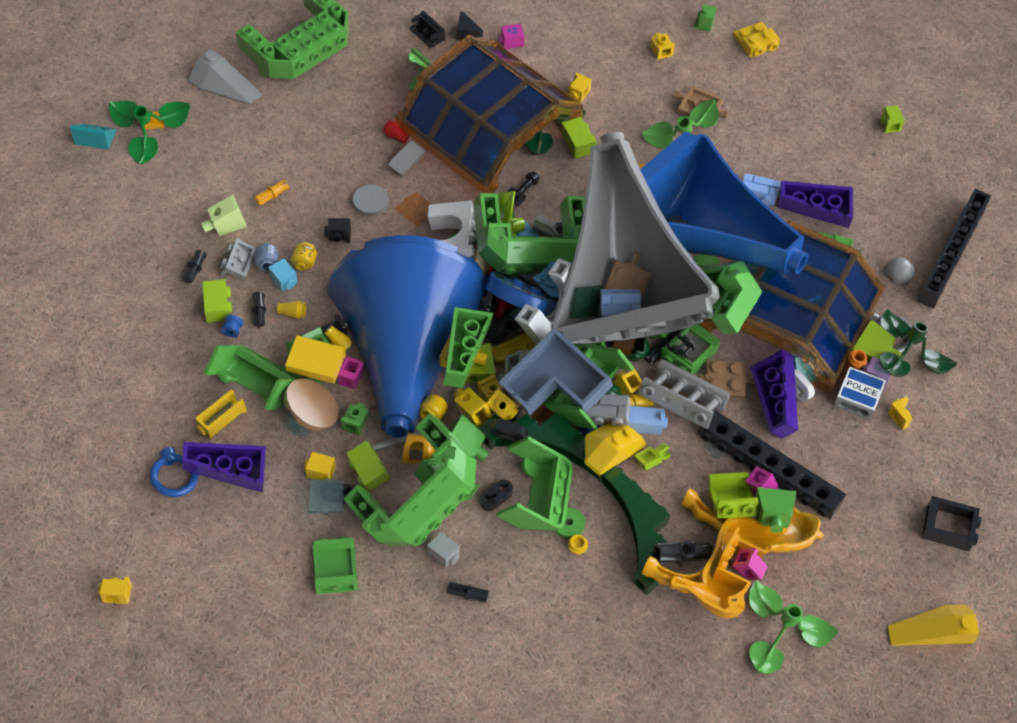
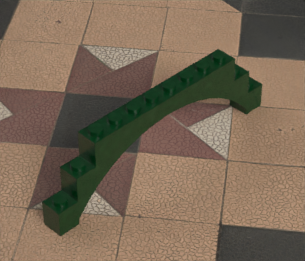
[478,412,670,595]

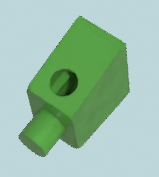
[450,414,489,462]
[756,487,796,533]

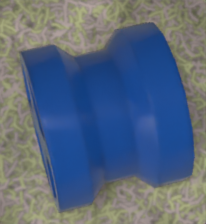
[220,315,243,338]

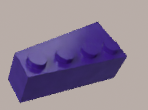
[777,181,853,228]
[750,349,798,438]
[182,442,266,492]

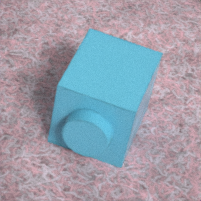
[268,259,297,292]

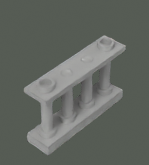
[638,359,731,429]

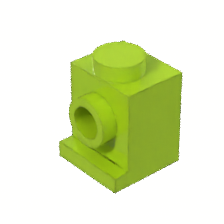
[881,105,905,133]

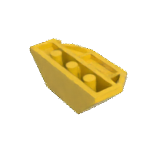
[584,423,647,476]

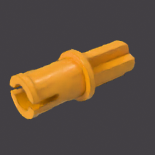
[255,179,289,206]

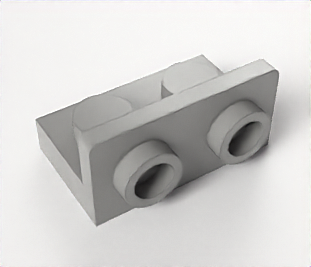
[219,238,256,280]

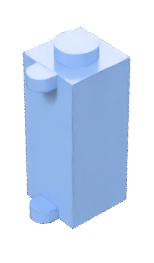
[623,406,668,435]

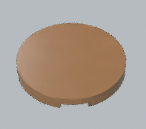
[283,379,339,431]

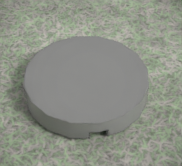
[353,185,388,216]

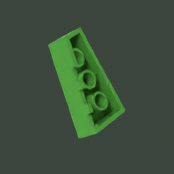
[443,307,493,388]

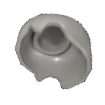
[884,257,915,284]

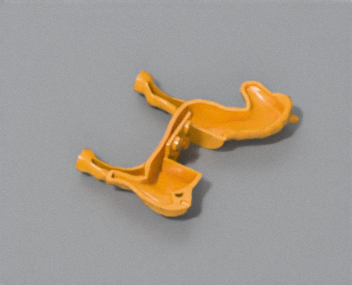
[642,488,824,618]

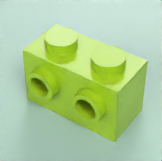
[561,117,597,159]
[203,279,233,323]
[347,440,390,490]

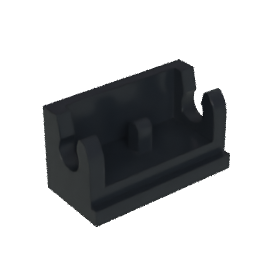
[409,10,445,49]

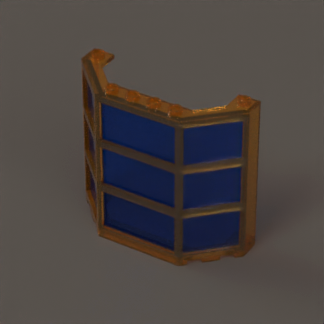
[395,35,583,193]
[699,220,885,394]

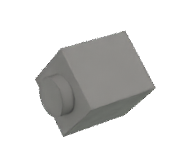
[427,532,460,568]

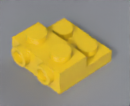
[733,22,780,57]

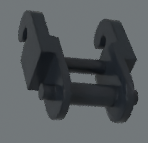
[666,332,696,358]

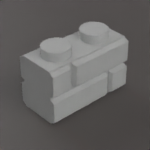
[587,394,631,426]

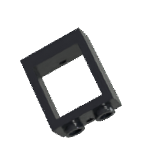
[921,496,982,551]

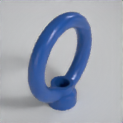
[149,447,199,497]

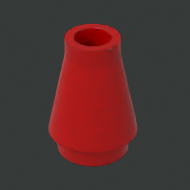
[382,120,409,144]

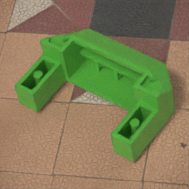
[236,0,349,79]
[473,193,585,275]
[648,260,762,339]
[344,413,476,546]

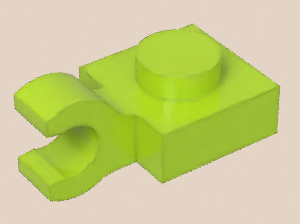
[634,443,671,471]

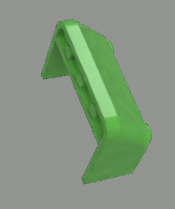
[543,344,634,430]
[204,345,302,410]
[496,436,573,531]

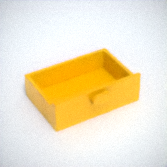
[285,335,346,384]

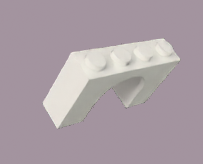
[428,201,476,257]
[515,258,572,345]

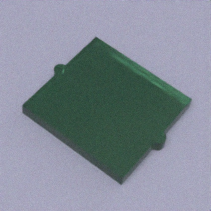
[569,285,603,319]

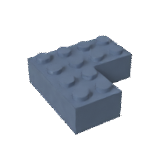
[499,327,613,416]

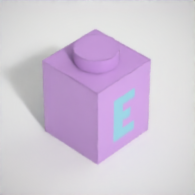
[863,357,891,389]

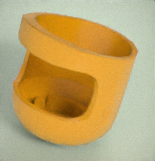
[402,434,436,464]

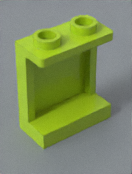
[708,472,758,519]

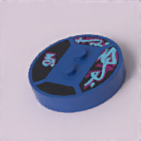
[485,271,558,317]

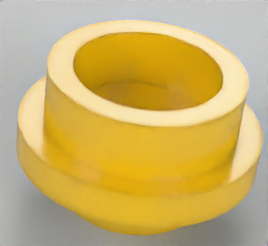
[568,534,588,555]

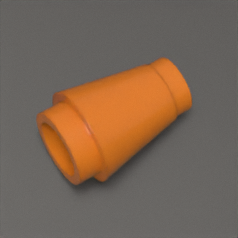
[846,349,867,372]

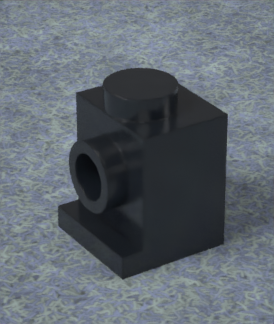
[324,218,351,243]

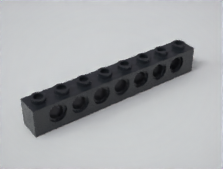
[917,189,992,309]
[698,409,846,520]

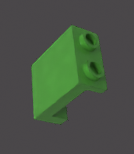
[312,537,358,595]

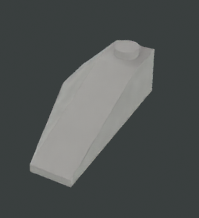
[188,49,262,105]

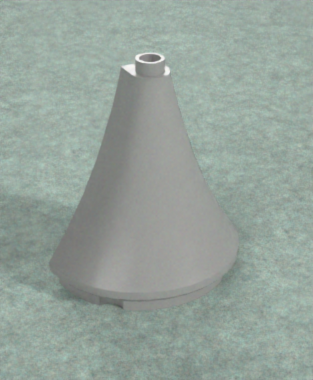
[553,132,719,344]

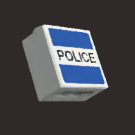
[834,367,886,420]

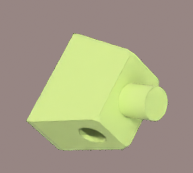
[201,195,247,236]

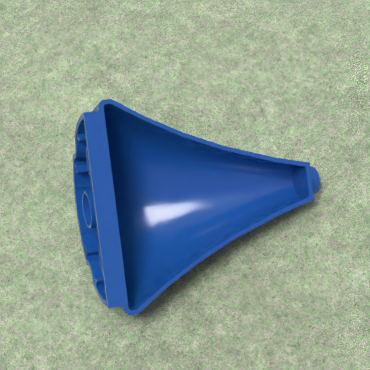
[640,131,808,274]
[327,235,488,438]

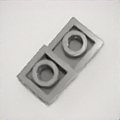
[388,141,426,177]

